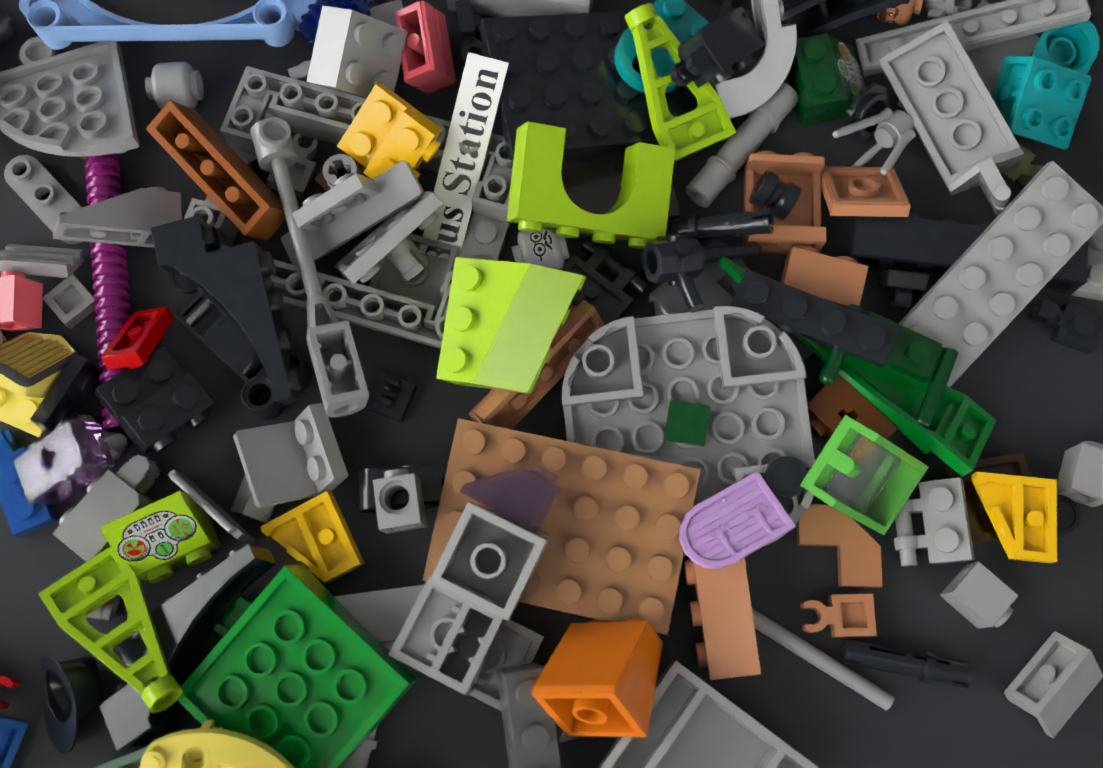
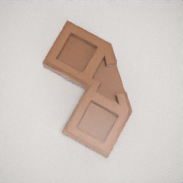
[796,504,883,588]

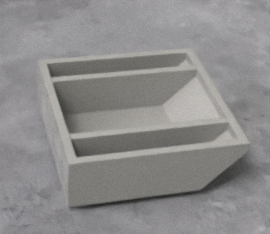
[597,660,819,768]

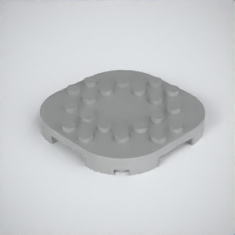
[562,306,816,556]

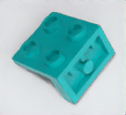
[991,56,1092,150]

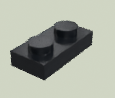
[30,353,101,441]

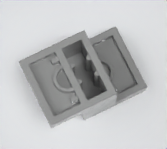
[388,577,544,711]

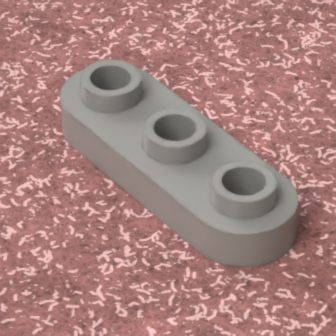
[4,155,83,244]

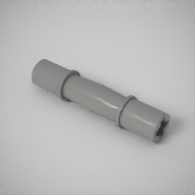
[685,83,799,208]

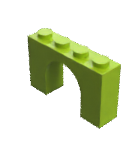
[506,121,675,249]

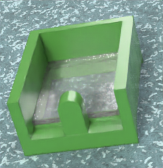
[800,415,929,535]

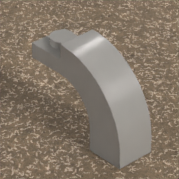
[709,0,797,118]

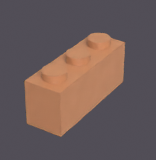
[684,557,761,680]

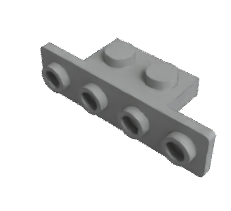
[281,161,424,266]

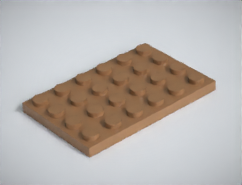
[422,418,701,635]

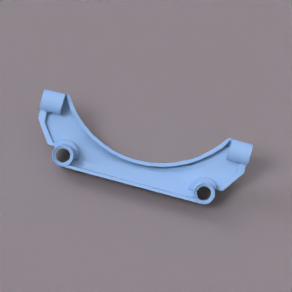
[19,0,339,50]

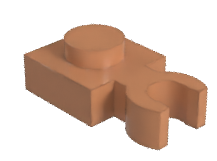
[800,594,877,637]

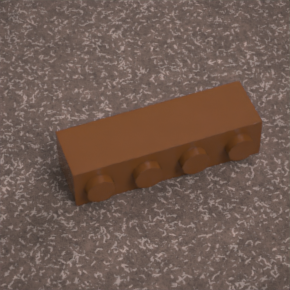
[146,100,286,240]

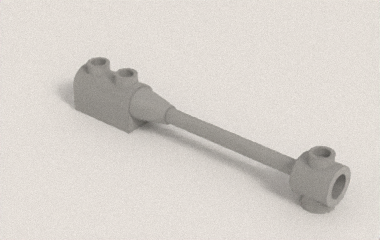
[250,117,369,417]

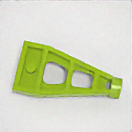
[625,3,736,162]
[38,546,183,713]

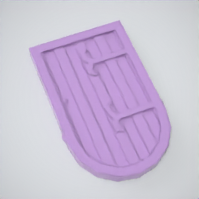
[679,471,796,569]

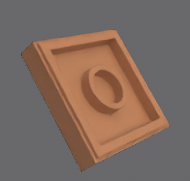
[821,166,911,217]

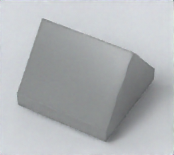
[230,475,276,523]

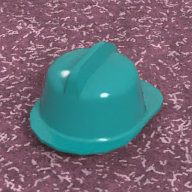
[1032,20,1100,74]

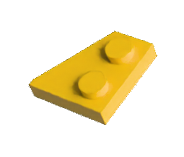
[971,472,1057,563]
[260,491,365,583]

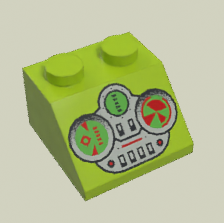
[100,491,221,583]

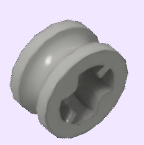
[323,154,359,189]

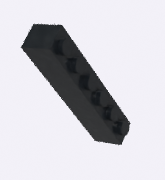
[845,213,1088,295]

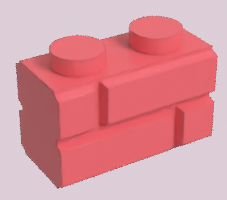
[394,1,456,94]

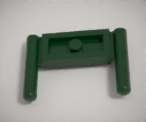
[819,304,958,429]

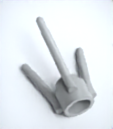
[833,108,916,175]

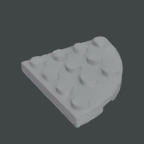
[0,41,139,157]

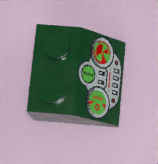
[787,33,866,127]

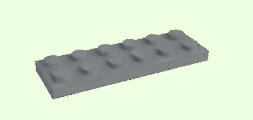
[899,161,1103,387]

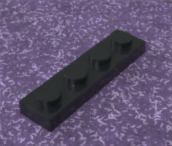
[731,269,899,368]

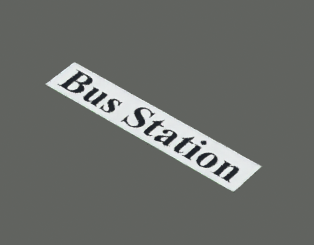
[419,52,509,259]

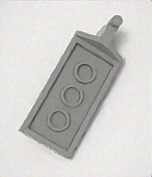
[878,20,1024,216]

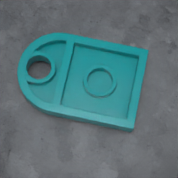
[614,0,709,93]

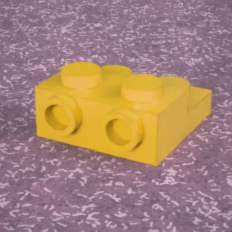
[337,82,443,180]

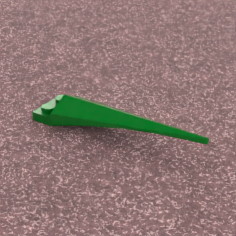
[717,257,996,477]

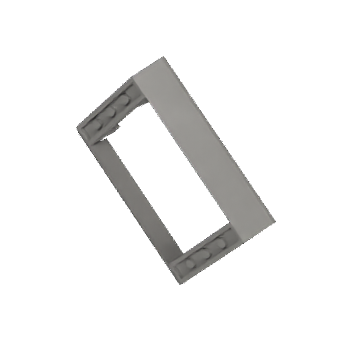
[180,66,513,349]

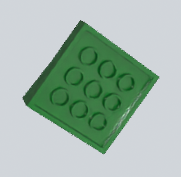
[178,563,418,768]

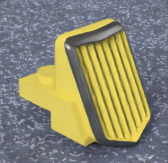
[0,332,78,438]

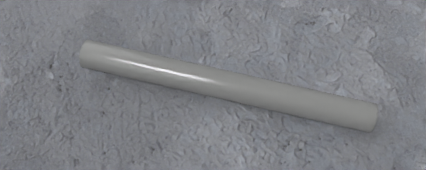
[752,608,895,711]

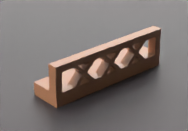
[468,300,605,429]

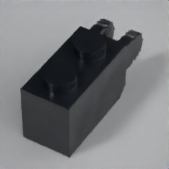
[669,7,766,88]

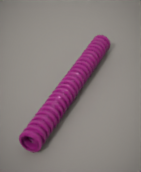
[84,153,131,433]

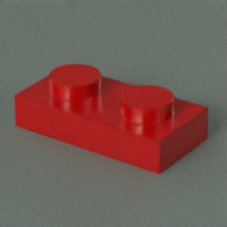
[101,306,174,370]

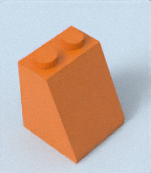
[532,618,663,737]

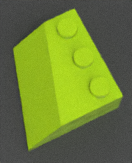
[436,257,587,394]

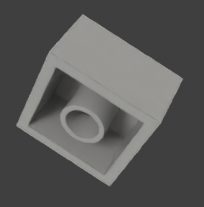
[306,6,408,99]
[429,502,549,621]

